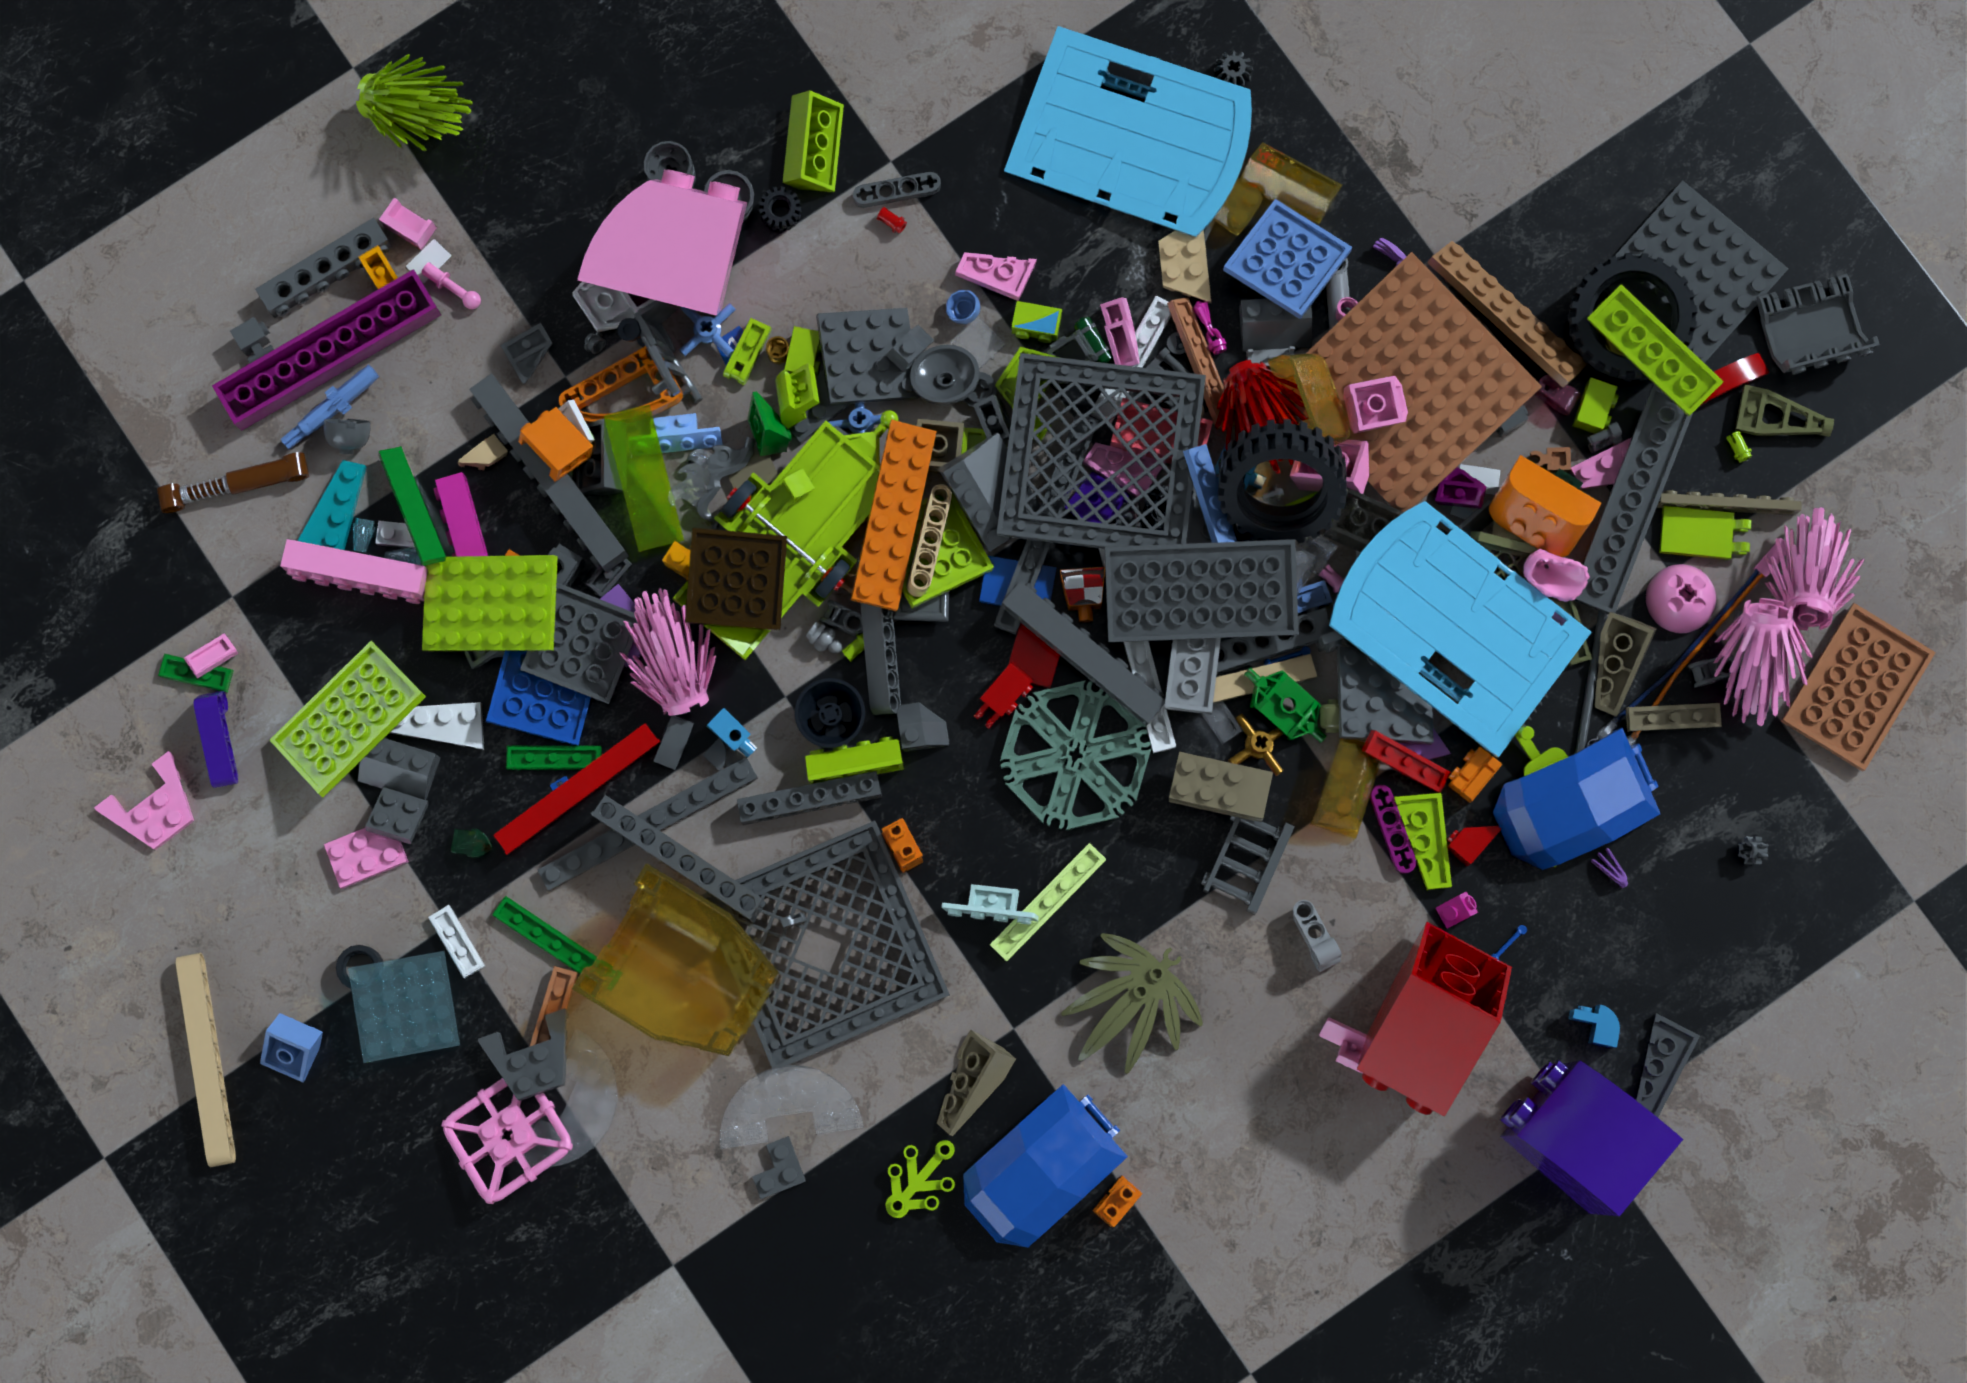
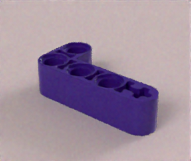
[194,691,238,788]

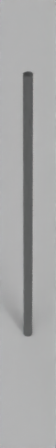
[1575,610,1608,753]

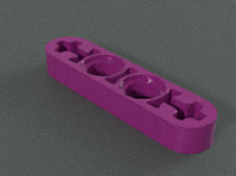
[1370,785,1416,874]

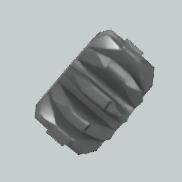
[1214,50,1253,87]

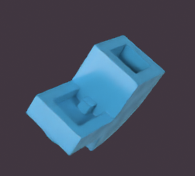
[1569,1005,1620,1048]

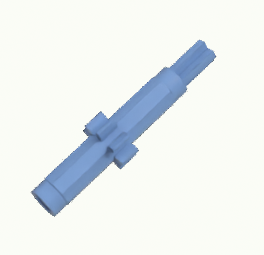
[281,364,379,450]

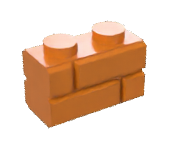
[1448,747,1502,803]

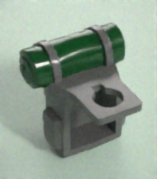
[1047,317,1113,363]

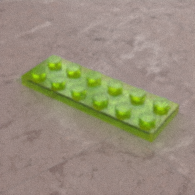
[604,404,684,552]

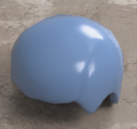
[946,290,981,325]

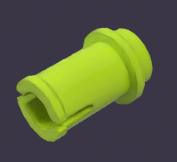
[1726,431,1752,463]
[841,633,865,662]

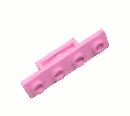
[1319,1018,1367,1074]

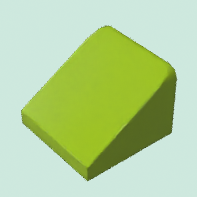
[783,469,815,501]

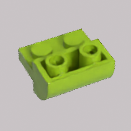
[775,363,819,428]

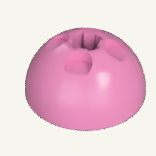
[1646,564,1716,633]

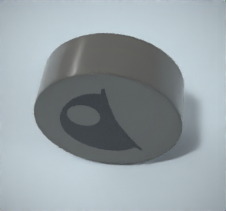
[1167,332,1186,356]

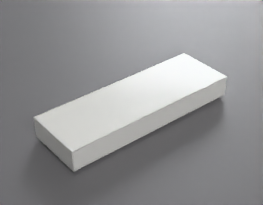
[428,905,485,979]

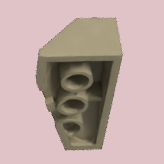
[1595,612,1656,717]
[937,1030,1016,1136]

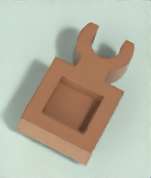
[1530,447,1571,473]

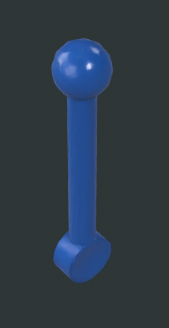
[1264,646,1311,665]
[1491,925,1527,960]

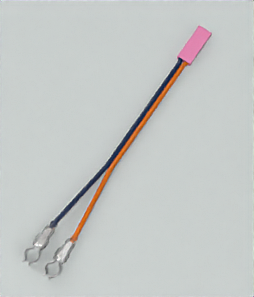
[1586,538,1790,747]

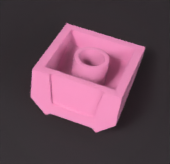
[1343,376,1408,434]

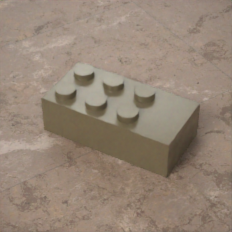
[1169,752,1273,823]

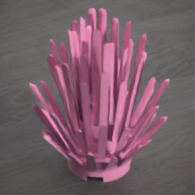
[1764,507,1864,631]
[619,588,716,716]
[1713,598,1812,726]

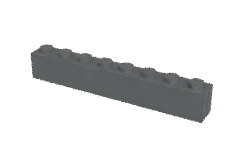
[1001,581,1165,726]

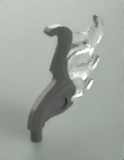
[668,437,756,522]

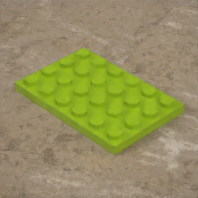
[422,555,558,651]
[270,641,426,797]

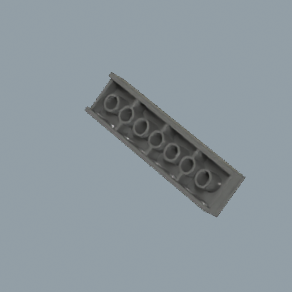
[591,795,766,923]

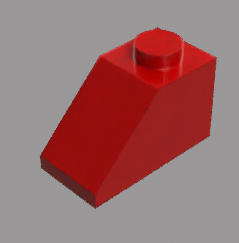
[1447,826,1501,866]

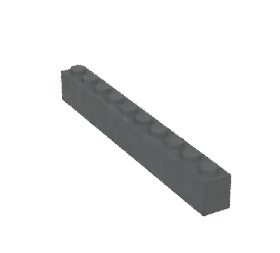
[469,373,629,573]

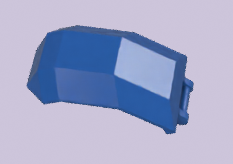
[1493,728,1661,870]
[963,1084,1128,1248]

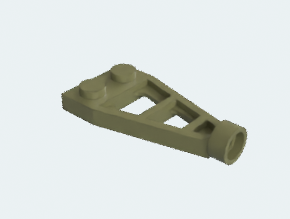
[1734,385,1834,437]

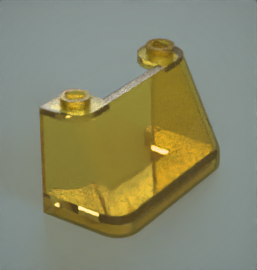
[1268,354,1351,445]

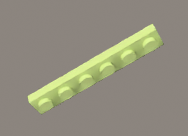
[990,843,1106,962]

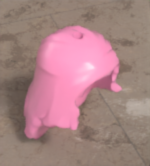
[1523,549,1590,602]

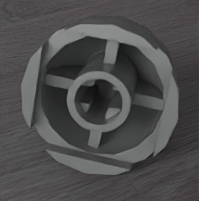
[324,418,371,454]

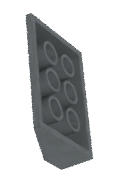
[938,432,1041,552]

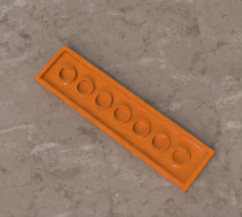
[851,420,937,611]

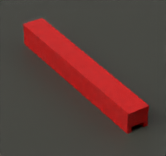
[494,723,661,855]

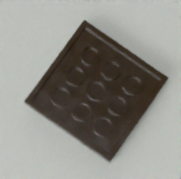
[685,528,787,631]

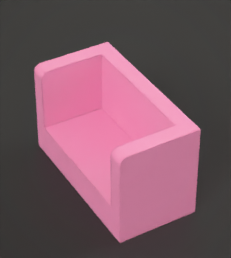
[379,198,436,250]

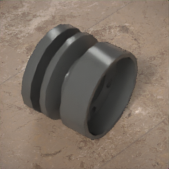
[644,141,696,188]

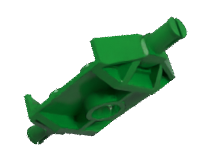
[1244,667,1327,743]

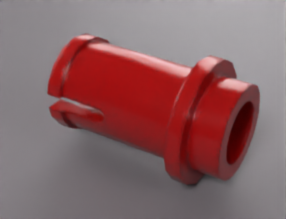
[876,207,907,234]

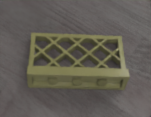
[1470,531,1565,597]

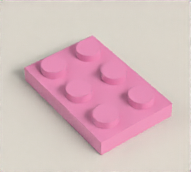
[324,828,408,889]

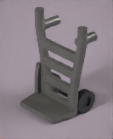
[618,300,703,403]

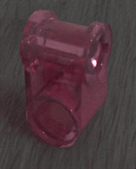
[1535,375,1581,416]

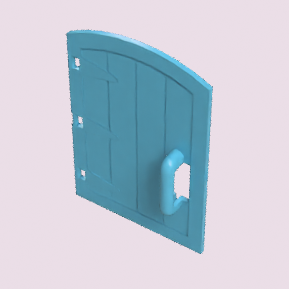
[1004,26,1252,237]
[1329,501,1591,758]

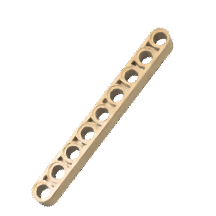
[176,953,236,1168]

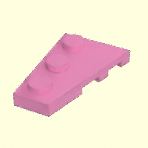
[955,252,1037,301]
[1570,438,1631,490]
[1083,443,1167,500]

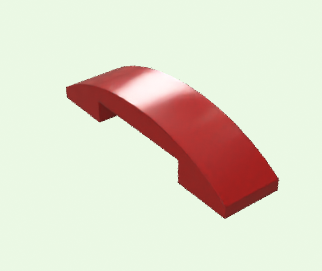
[1700,353,1769,406]

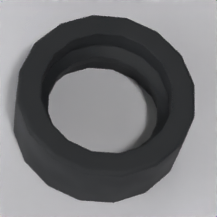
[336,945,384,991]

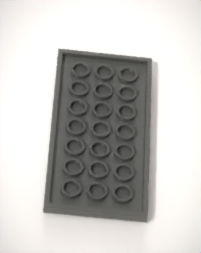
[1105,540,1299,642]

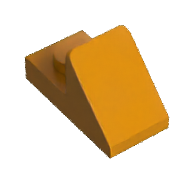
[358,245,398,289]

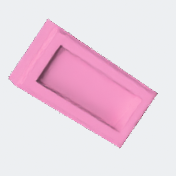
[184,633,238,679]

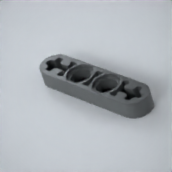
[853,172,941,208]

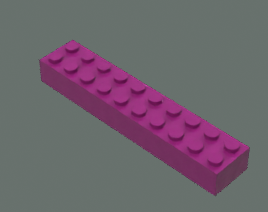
[212,269,442,431]

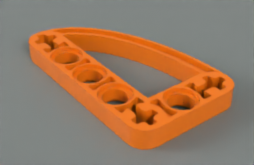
[559,346,683,424]

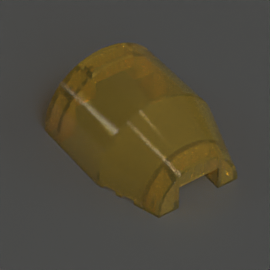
[572,863,779,1056]

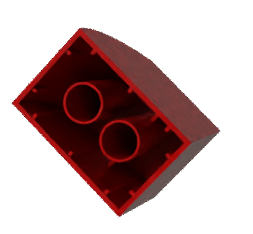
[1357,922,1512,1117]

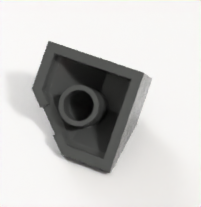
[897,702,949,752]

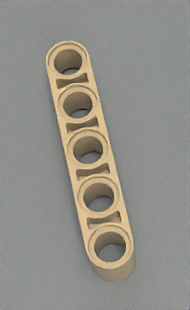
[907,484,952,597]

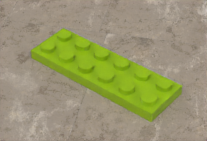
[1587,284,1724,416]

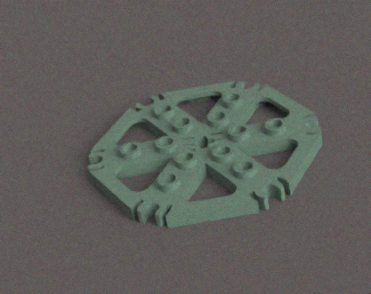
[1000,680,1151,831]

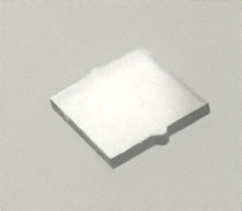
[950,316,1006,369]

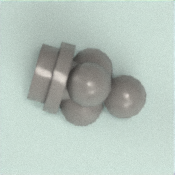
[805,622,842,654]

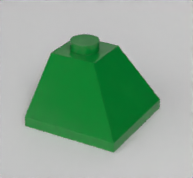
[747,391,791,456]

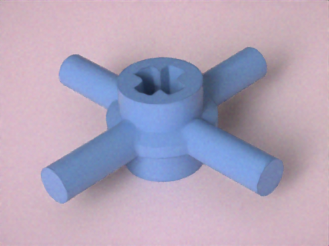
[679,303,736,357]
[829,403,881,434]

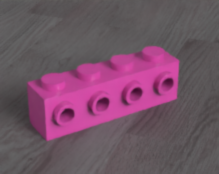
[434,472,488,557]

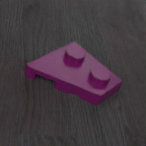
[1435,467,1487,509]

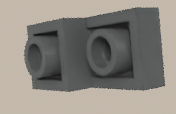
[653,715,694,770]

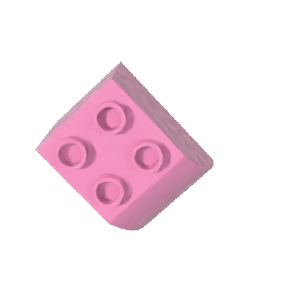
[578,169,747,315]

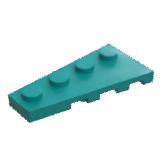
[298,460,367,550]

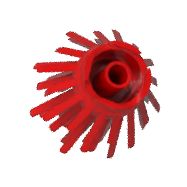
[1215,360,1310,474]

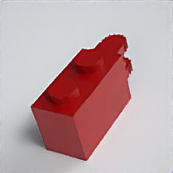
[974,661,1034,729]

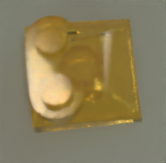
[1213,180,1263,236]

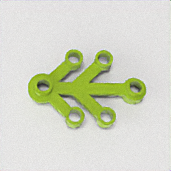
[886,1140,955,1218]

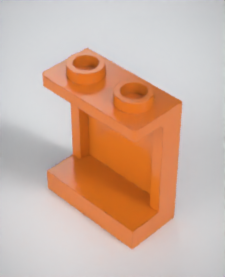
[518,407,593,482]

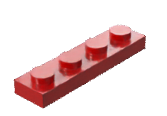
[1361,730,1451,793]

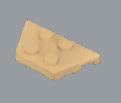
[1158,230,1211,304]

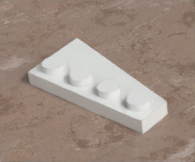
[390,702,484,750]

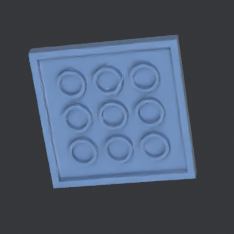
[1223,199,1352,319]

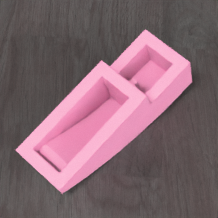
[1100,297,1140,366]

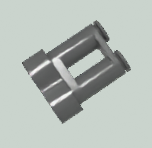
[1587,422,1623,453]

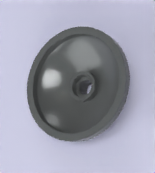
[910,345,980,405]

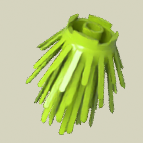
[356,54,473,151]

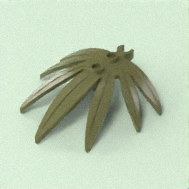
[1061,933,1203,1074]

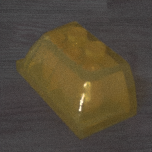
[1310,738,1381,839]

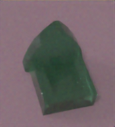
[451,829,492,857]

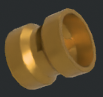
[766,336,789,365]

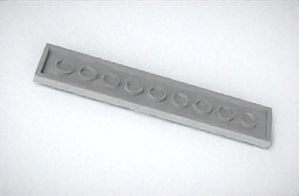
[1164,485,1234,715]

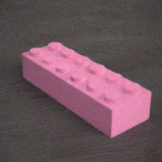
[280,539,428,604]

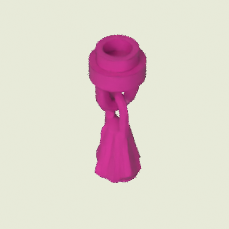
[1193,301,1227,355]

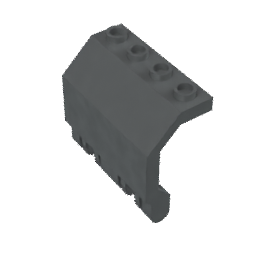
[1756,274,1880,375]

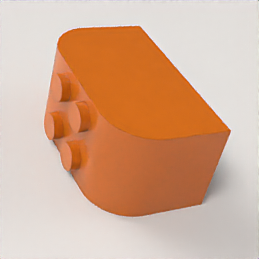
[1489,455,1601,557]

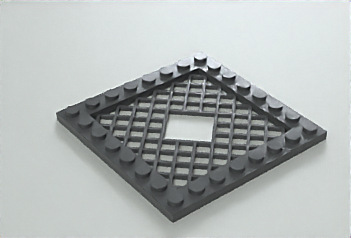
[997,353,1206,549]
[700,821,950,1071]

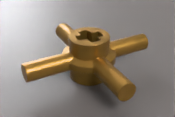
[1228,713,1284,776]

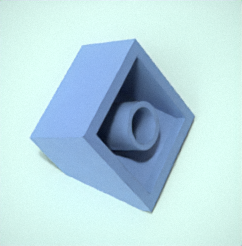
[260,1013,323,1082]

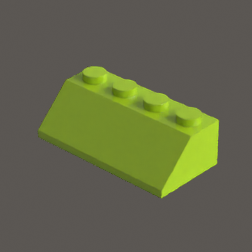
[783,90,844,192]
[805,736,904,784]

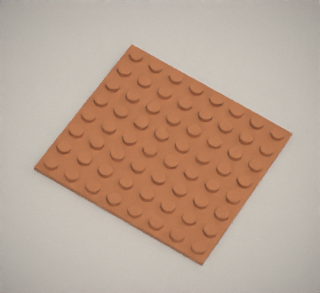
[1278,252,1542,515]

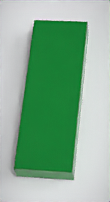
[158,654,234,693]

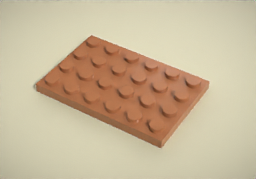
[1781,603,1936,772]

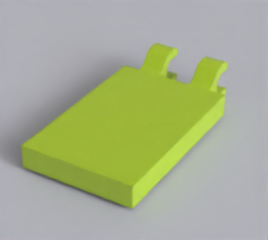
[1659,506,1752,560]

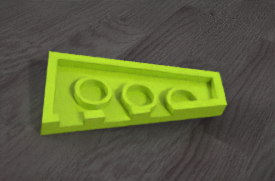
[1394,793,1452,890]

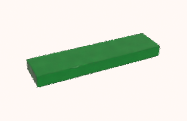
[506,746,602,770]

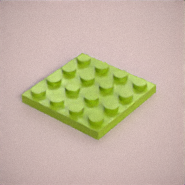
[902,494,994,608]

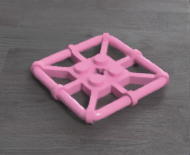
[441,1078,573,1204]

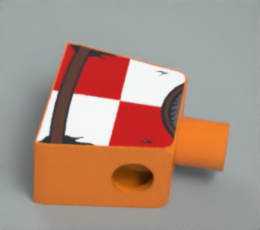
[1060,567,1105,623]

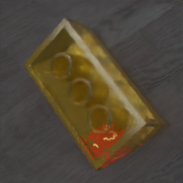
[1239,142,1342,224]

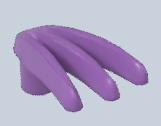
[1373,238,1406,267]
[1591,848,1628,888]

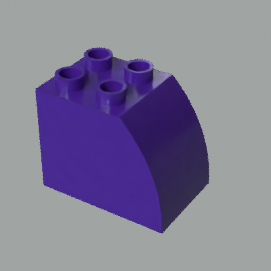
[1500,1060,1684,1216]

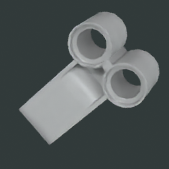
[1293,900,1342,972]

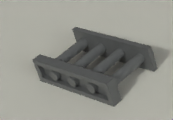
[1201,816,1295,915]

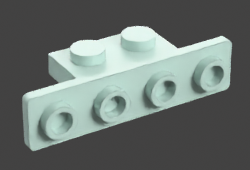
[942,884,1039,925]

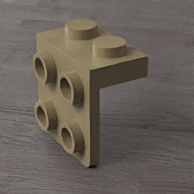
[728,446,779,489]

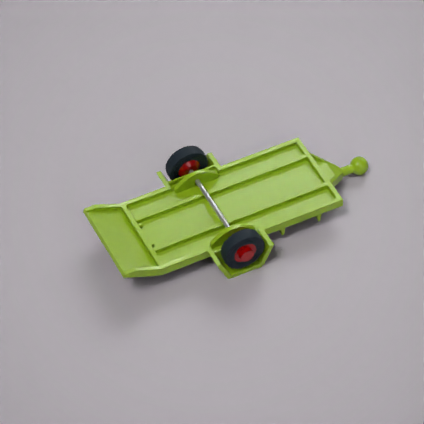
[673,410,899,660]

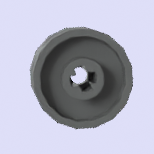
[704,170,754,222]

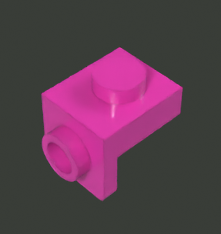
[1436,892,1477,929]

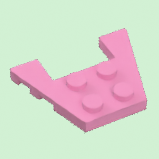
[94,751,194,850]

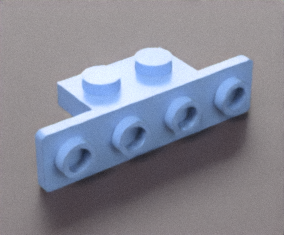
[628,413,723,456]

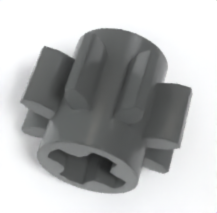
[1738,836,1769,865]

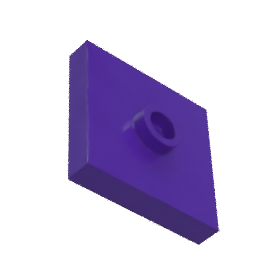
[1065,472,1129,523]

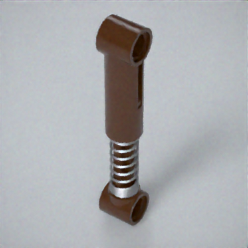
[157,452,309,513]

